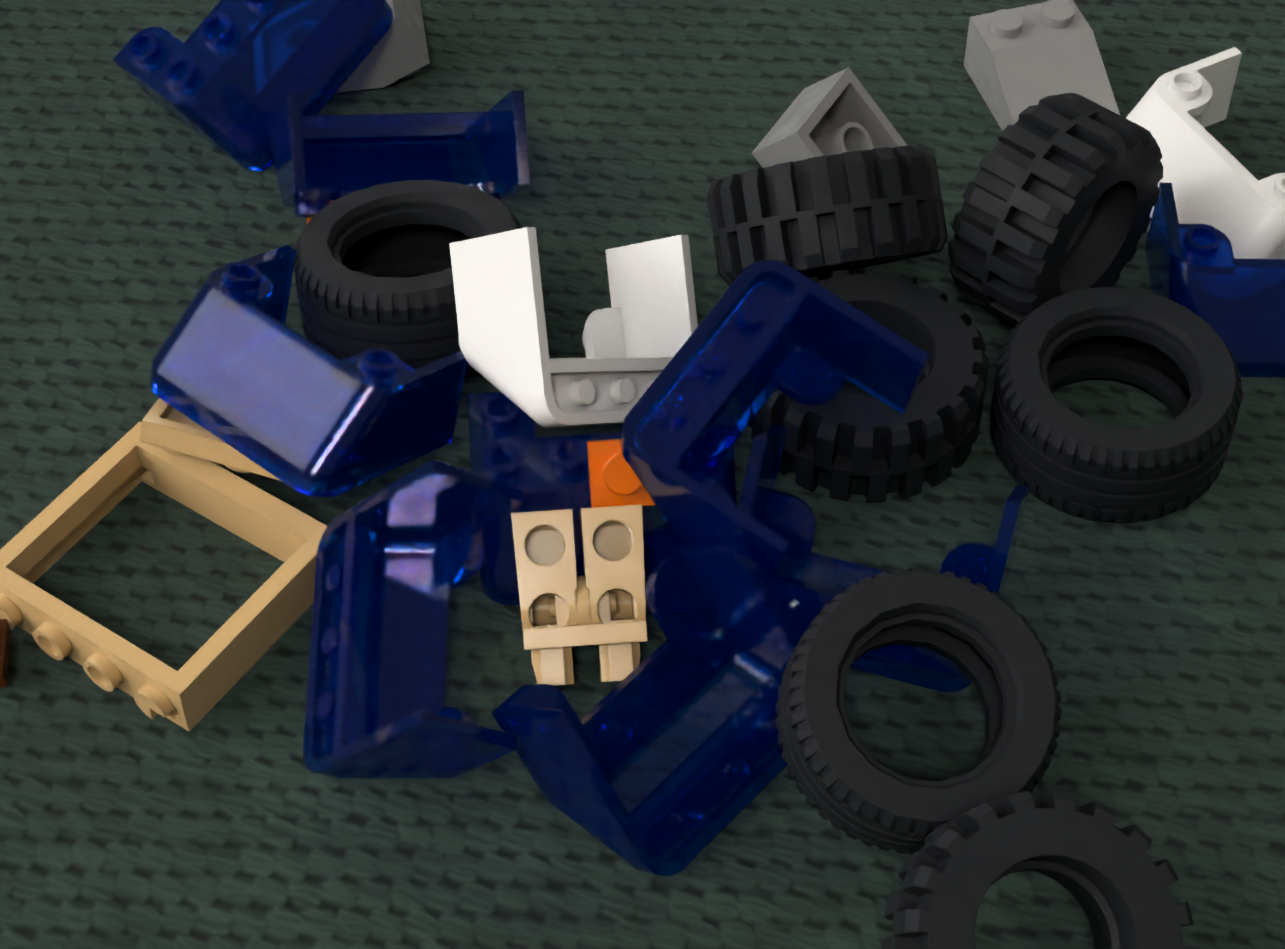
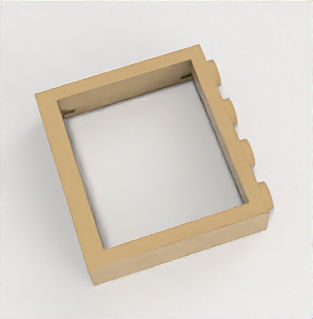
[0,421,344,732]

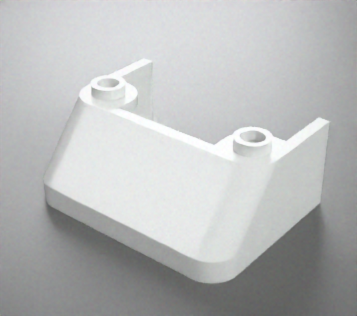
[1126,47,1285,299]
[449,227,705,428]

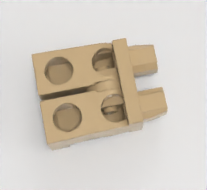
[511,504,648,687]

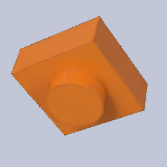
[587,436,659,508]

